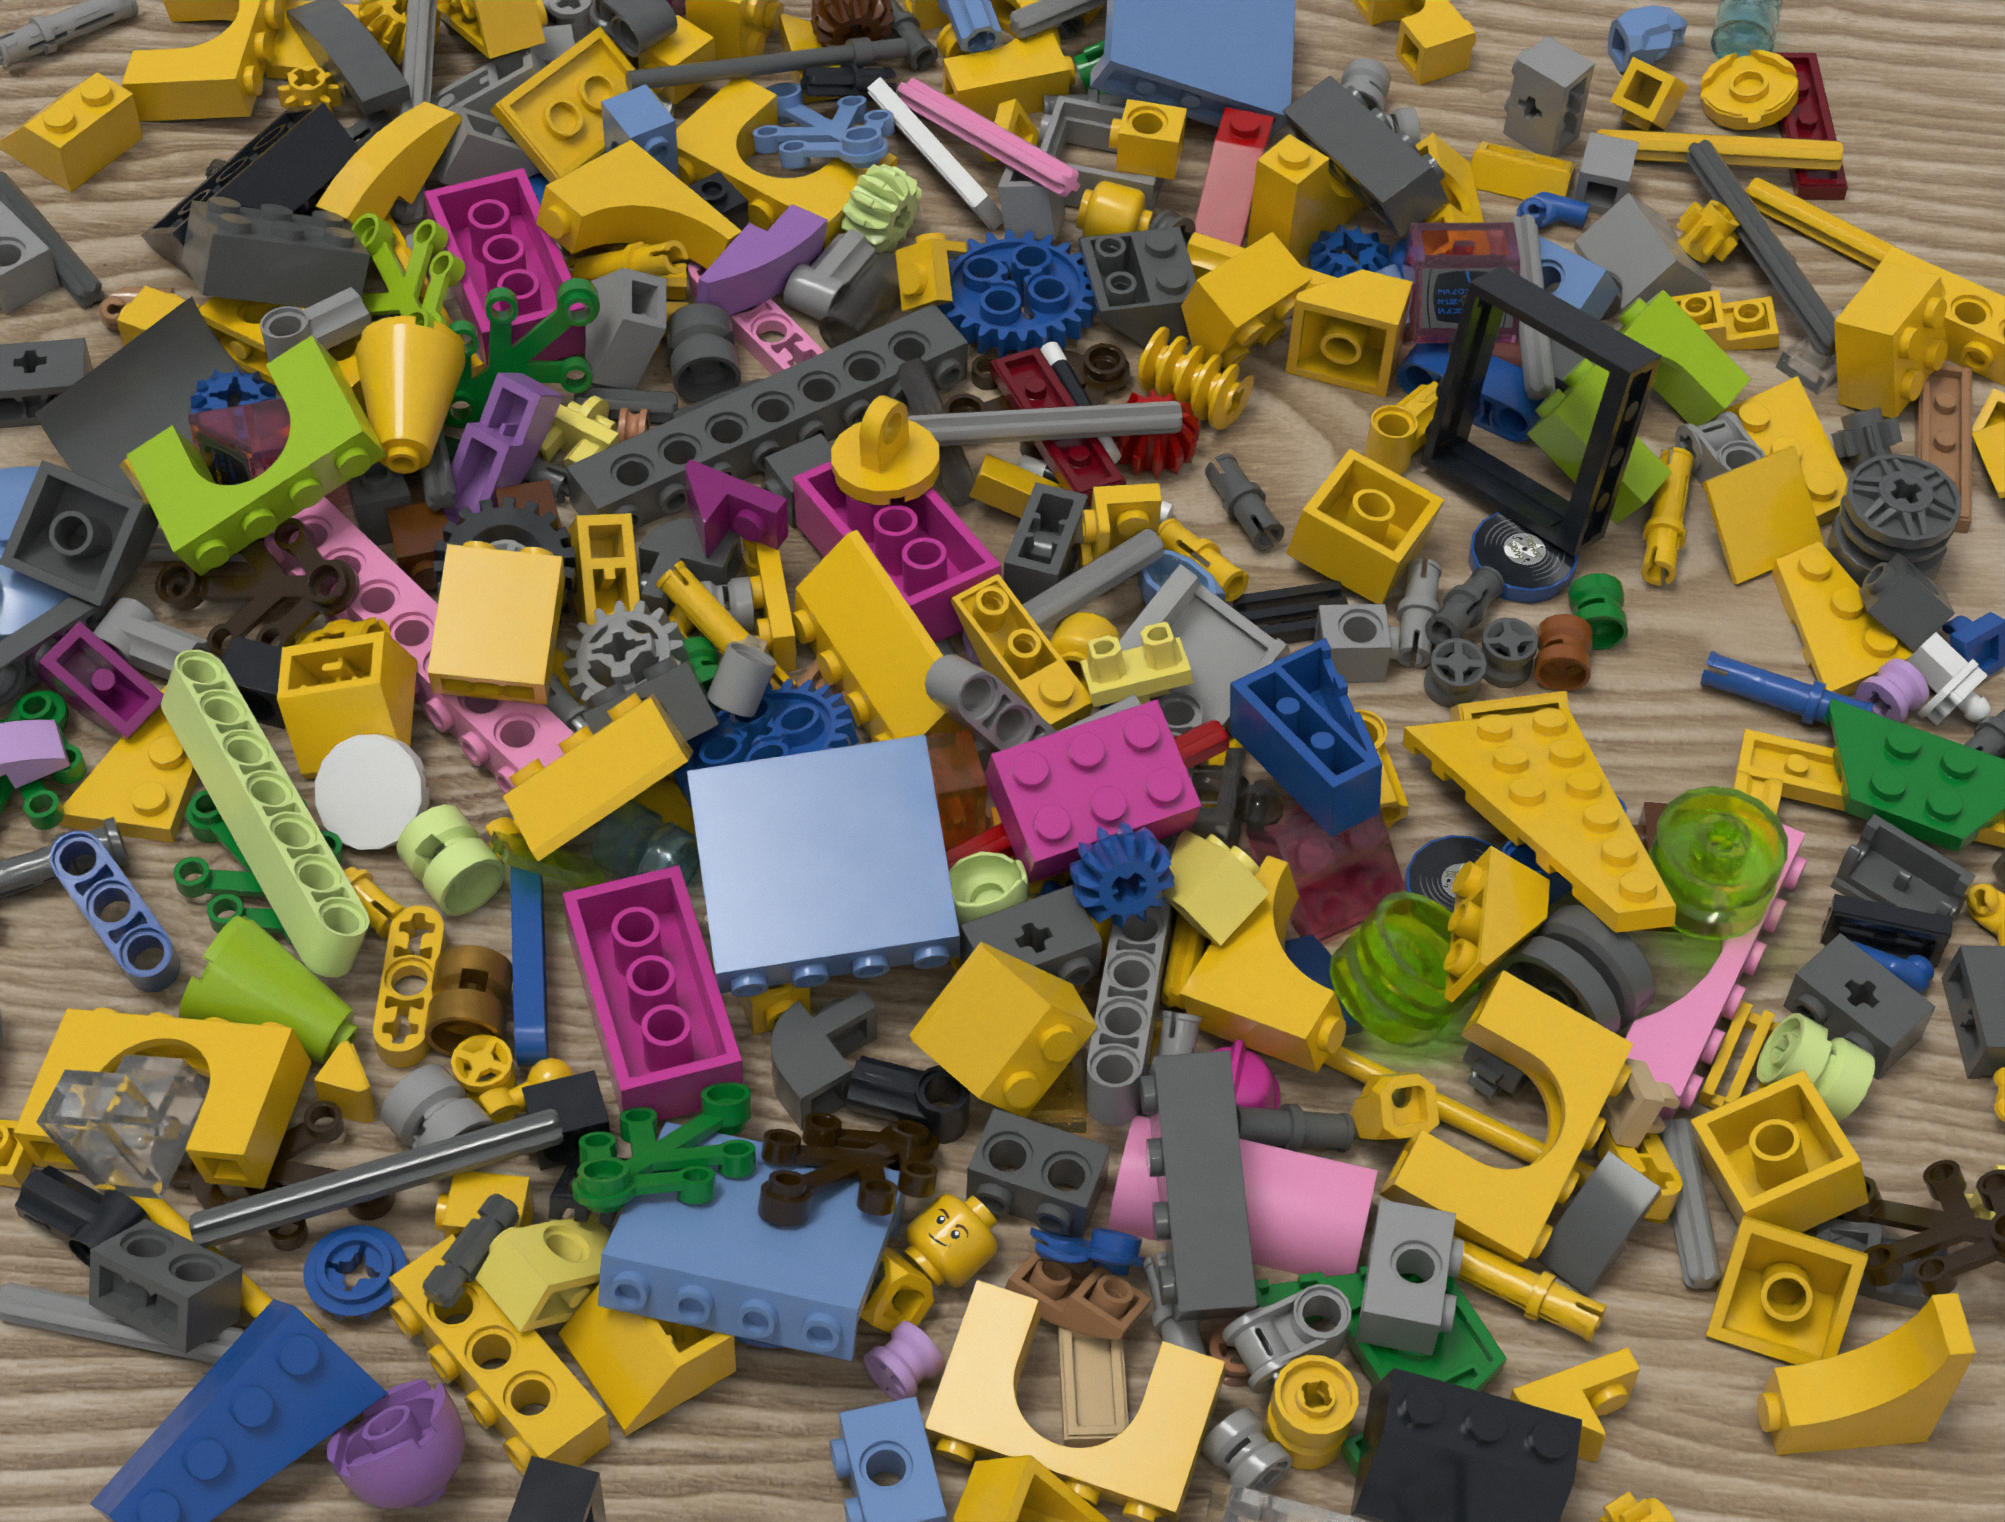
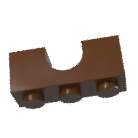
[386,479,562,590]

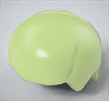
[949,851,1030,926]

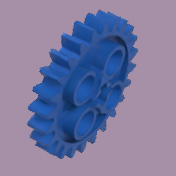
[937,230,1098,358]
[674,679,860,808]

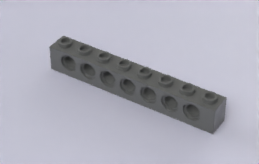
[566,303,968,532]

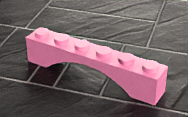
[1625,806,1807,1120]

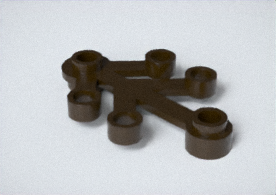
[944,343,1130,460]
[155,518,360,660]
[154,1100,395,1251]
[758,1113,939,1226]
[1836,1160,2005,1298]

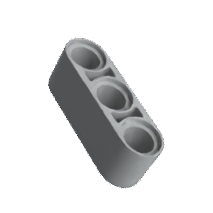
[925,654,1058,753]

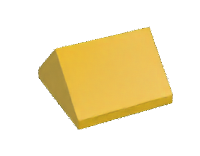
[1706,1215,1868,1365]

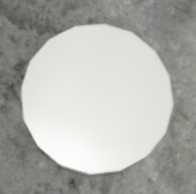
[315,734,430,850]

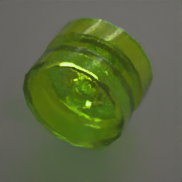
[1648,786,1788,941]
[1329,891,1486,1048]

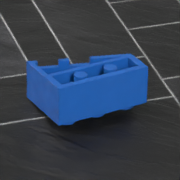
[1230,637,1382,837]

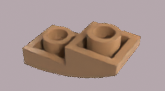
[1004,1251,1152,1340]

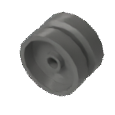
[1498,905,1655,1034]

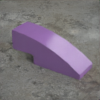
[696,204,828,316]
[443,373,564,525]

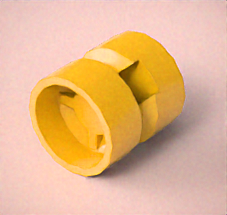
[1264,1355,1359,1470]

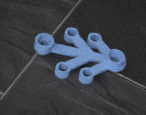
[753,82,895,169]

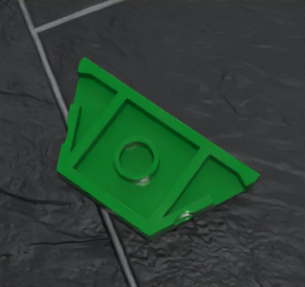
[1824,698,2005,853]

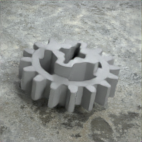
[563,600,689,709]

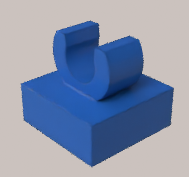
[1942,612,2005,676]

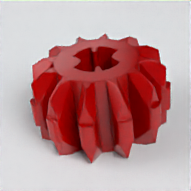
[1111,388,1200,479]

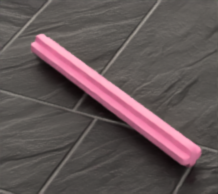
[897,78,1081,197]

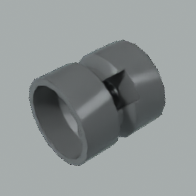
[665,303,741,403]

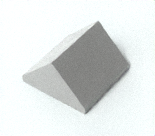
[1574,192,1712,315]

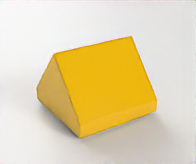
[314,1040,377,1124]

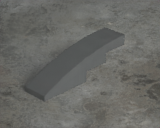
[286,0,411,116]

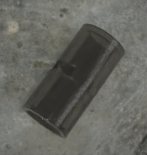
[819,253,901,349]

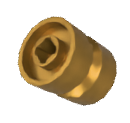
[424,945,513,1056]

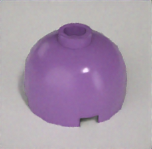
[327,1380,465,1509]

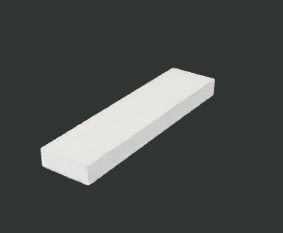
[867,77,1003,230]

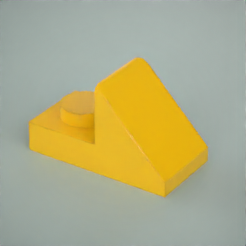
[1510,1347,1640,1462]

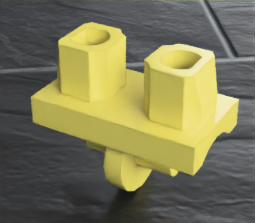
[537,396,620,468]
[1080,622,1194,708]

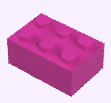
[984,699,1202,884]

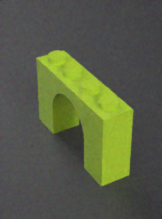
[1527,290,1751,525]
[126,335,387,576]

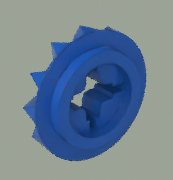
[1309,224,1390,278]
[190,366,278,441]
[303,1225,407,1322]

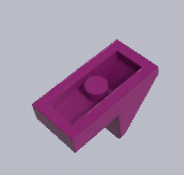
[685,459,788,557]

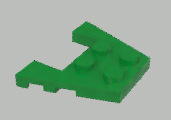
[1255,1266,1507,1477]

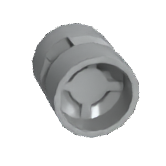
[381,1064,496,1182]

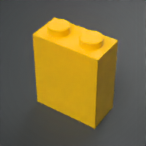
[427,541,565,705]

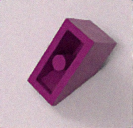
[38,621,164,741]

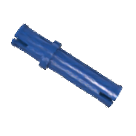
[1700,651,1874,725]

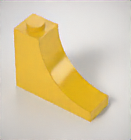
[1246,134,1365,262]
[536,139,741,269]
[1179,855,1346,1073]
[1757,1293,1976,1455]

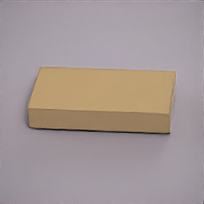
[1057,1326,1129,1448]

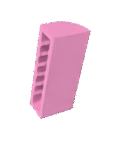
[1108,1115,1378,1277]

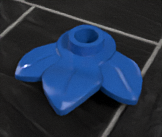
[1030,1227,1145,1276]

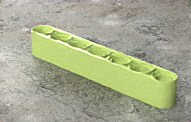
[161,649,370,978]

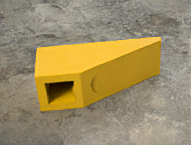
[951,574,1093,731]
[1443,846,1550,1003]

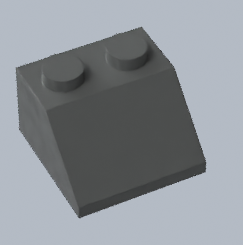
[0,460,159,607]

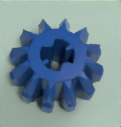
[1069,820,1175,929]

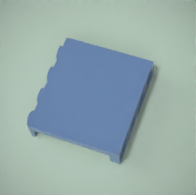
[1090,0,1295,139]
[687,734,961,997]
[598,1122,906,1361]

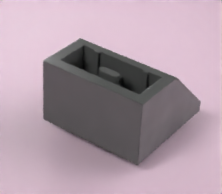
[1079,226,1196,347]

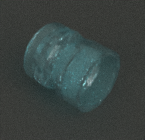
[1711,0,1783,59]
[591,799,700,887]

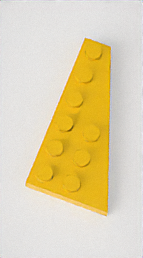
[1403,708,1676,933]

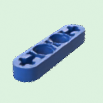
[510,862,549,1067]

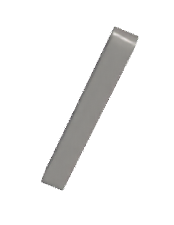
[1087,691,1203,1126]

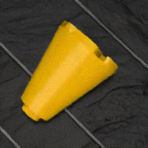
[355,315,466,474]

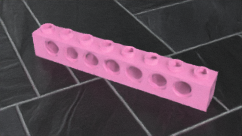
[264,497,574,794]

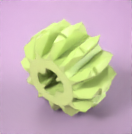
[842,163,922,254]

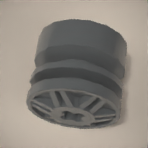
[1827,454,1961,588]

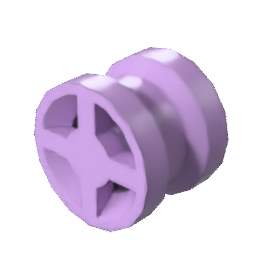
[1856,659,1929,723]
[863,1321,945,1401]

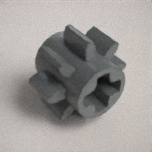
[1831,407,1903,468]
[1463,1042,1530,1099]

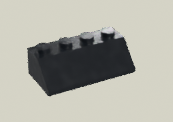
[141,102,360,280]

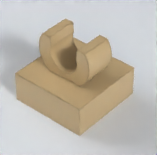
[1601,1058,1680,1148]

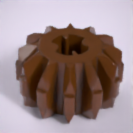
[811,0,894,47]

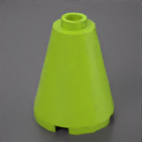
[178,915,359,1064]

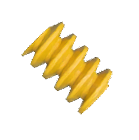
[1137,326,1254,430]

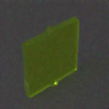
[490,831,607,887]

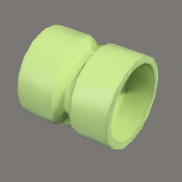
[396,804,506,916]
[1757,1013,1875,1122]

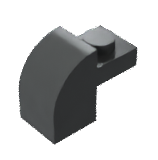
[638,518,742,616]
[771,989,877,1131]

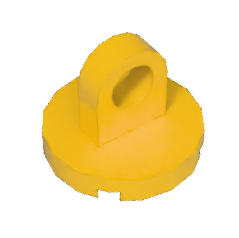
[831,395,940,505]

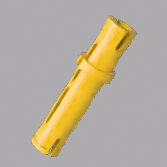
[564,240,688,281]
[1641,447,1694,586]
[655,561,797,690]
[1453,1235,1607,1342]

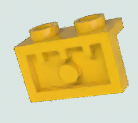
[1079,483,1162,595]

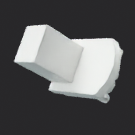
[1907,632,1991,726]

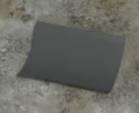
[35,296,286,501]

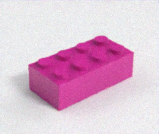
[424,168,586,368]
[792,461,1002,643]
[562,865,744,1121]

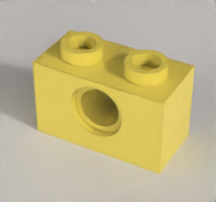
[475,1212,611,1333]

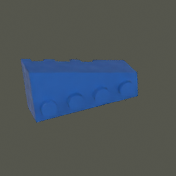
[90,1299,388,1522]

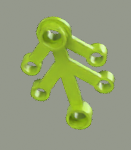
[351,213,465,335]

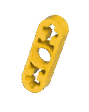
[373,905,447,1068]

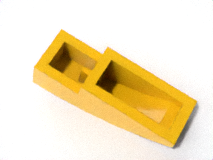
[316,101,463,228]

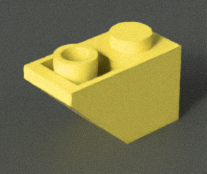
[1162,829,1270,946]

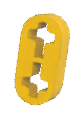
[1597,1126,1683,1219]

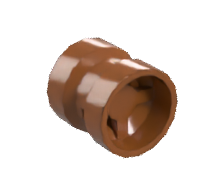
[1534,614,1593,692]

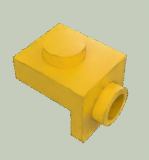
[895,233,967,313]

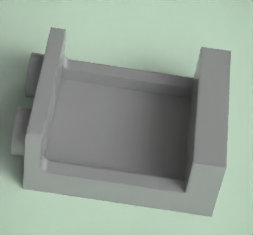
[1119,564,1291,735]

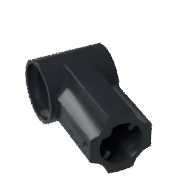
[846,1055,970,1144]
[15,1165,152,1267]

